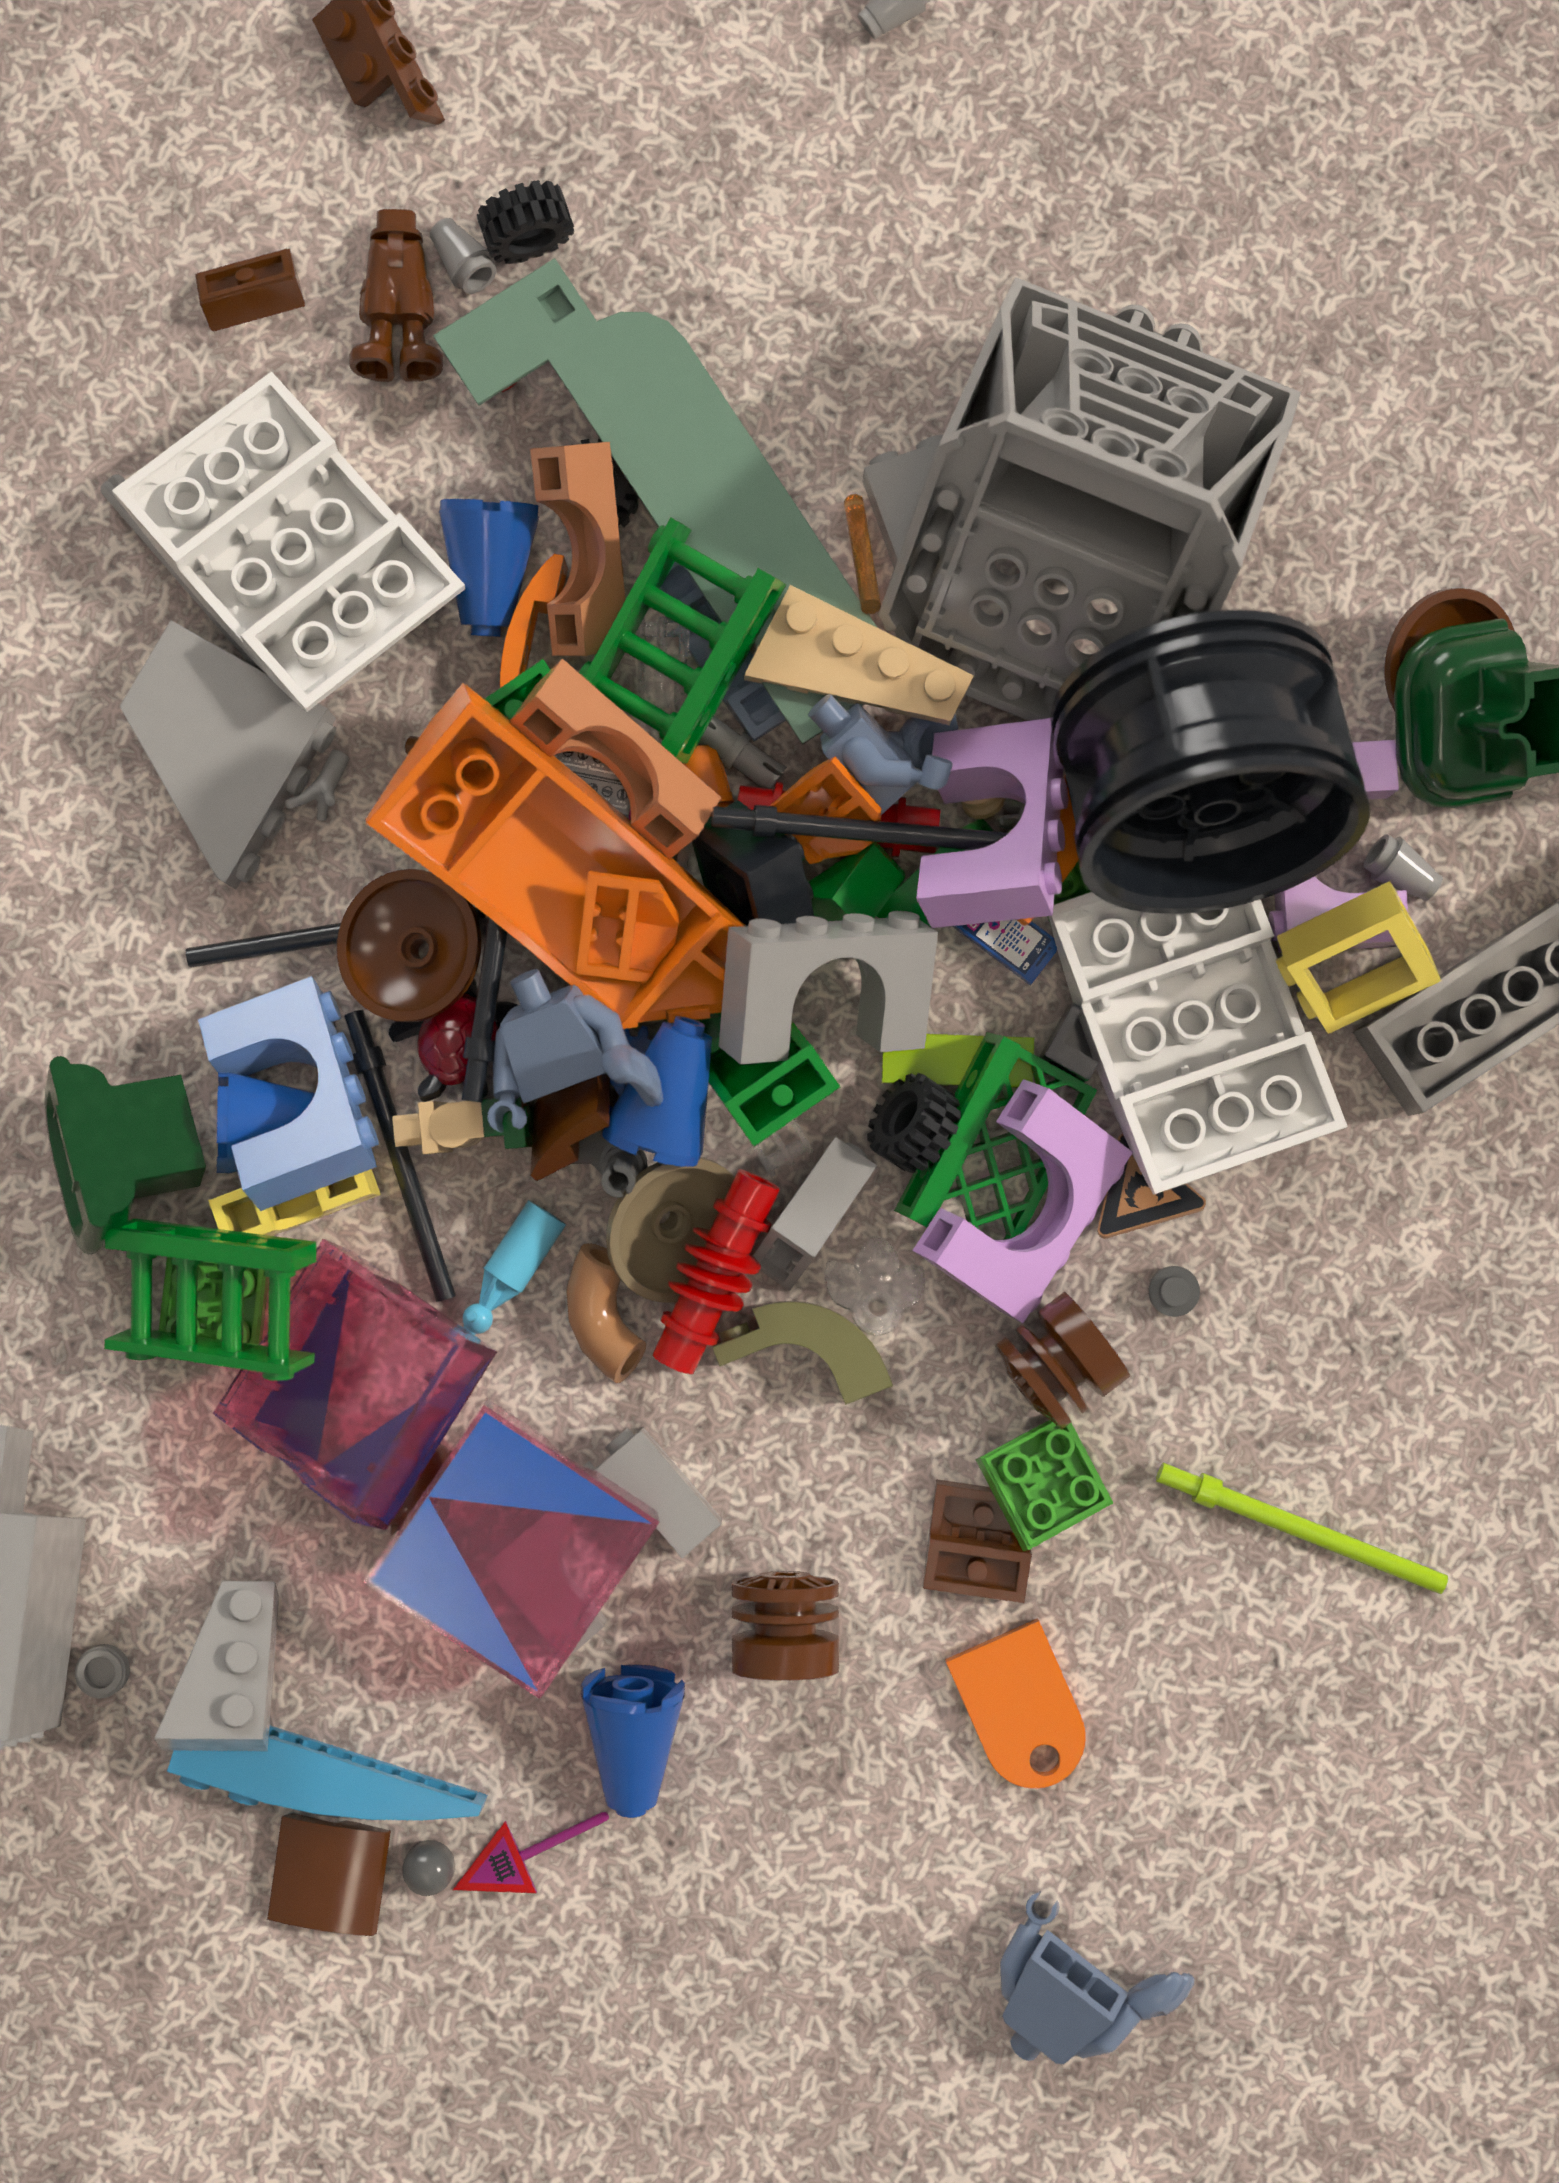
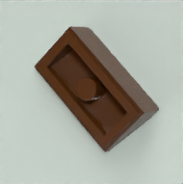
[195,248,305,332]

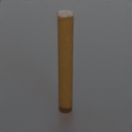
[844,494,881,614]

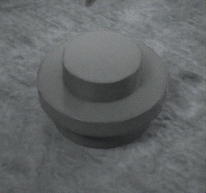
[1148,1266,1200,1317]

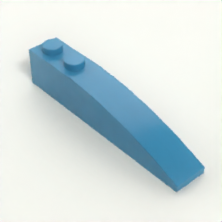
[167,1725,488,1820]

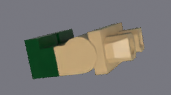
[393,1097,534,1154]

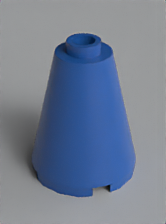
[439,499,540,637]
[602,1016,712,1167]
[216,1072,315,1174]
[581,1664,685,1818]

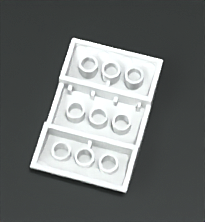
[112,371,465,712]
[1049,892,1348,1195]

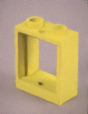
[1276,881,1441,1034]

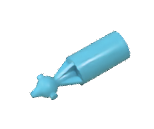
[461,1200,566,1342]

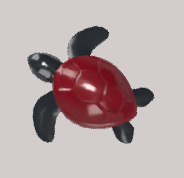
[388,978,518,1102]

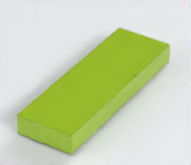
[881,1034,1035,1088]

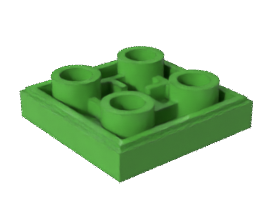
[158,1257,269,1345]
[975,1420,1113,1551]

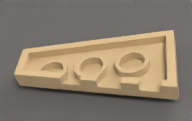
[744,585,974,725]

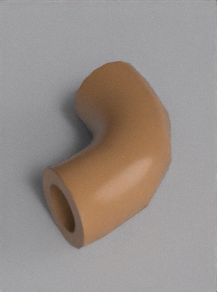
[566,1243,647,1383]

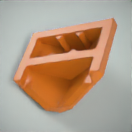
[770,757,882,864]
[576,871,679,983]

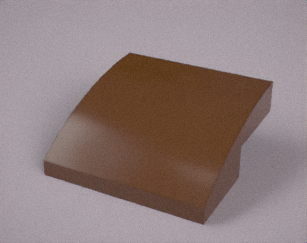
[530,1073,610,1182]
[923,1479,1032,1603]
[267,1813,391,1936]

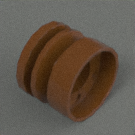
[995,1291,1131,1430]
[732,1571,839,1681]

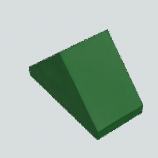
[809,842,905,921]

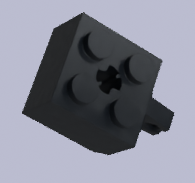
[692,800,815,926]

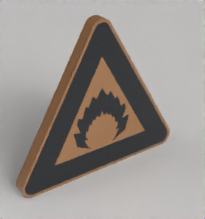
[1097,1134,1206,1239]

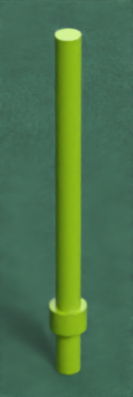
[1156,1462,1448,1594]

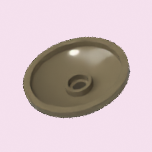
[606,1157,735,1303]

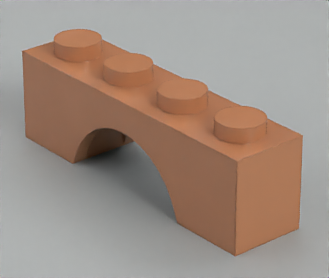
[530,442,626,656]
[509,659,721,860]

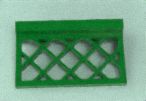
[894,1032,1097,1240]

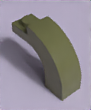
[712,1301,893,1405]

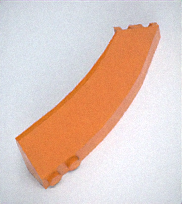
[365,683,746,1029]

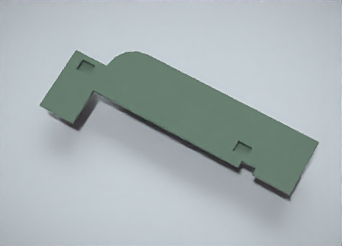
[433,258,878,745]

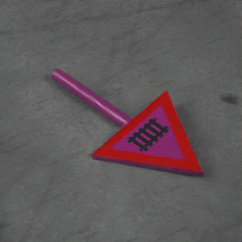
[453,1812,609,1893]

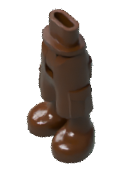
[349,209,443,382]

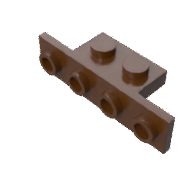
[312,0,445,125]

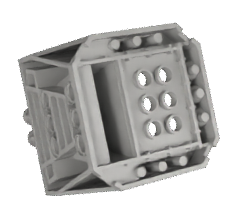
[878,277,1301,721]

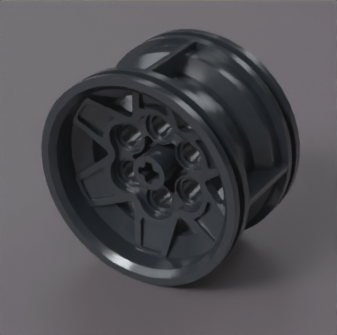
[1050,610,1370,914]

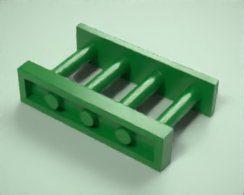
[578,517,787,764]
[104,1218,317,1381]

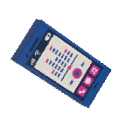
[952,919,1057,985]

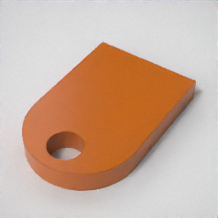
[945,1618,1086,1789]

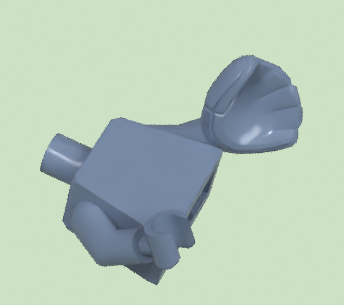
[808,694,958,815]
[488,969,663,1132]
[1000,1891,1195,2064]

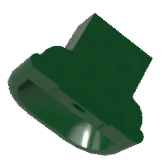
[1394,618,1559,808]
[44,1056,206,1255]

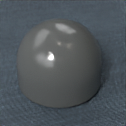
[402,1840,455,1896]

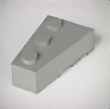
[154,1581,279,1751]

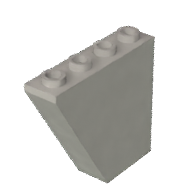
[120,620,336,889]

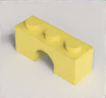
[208,1169,381,1236]

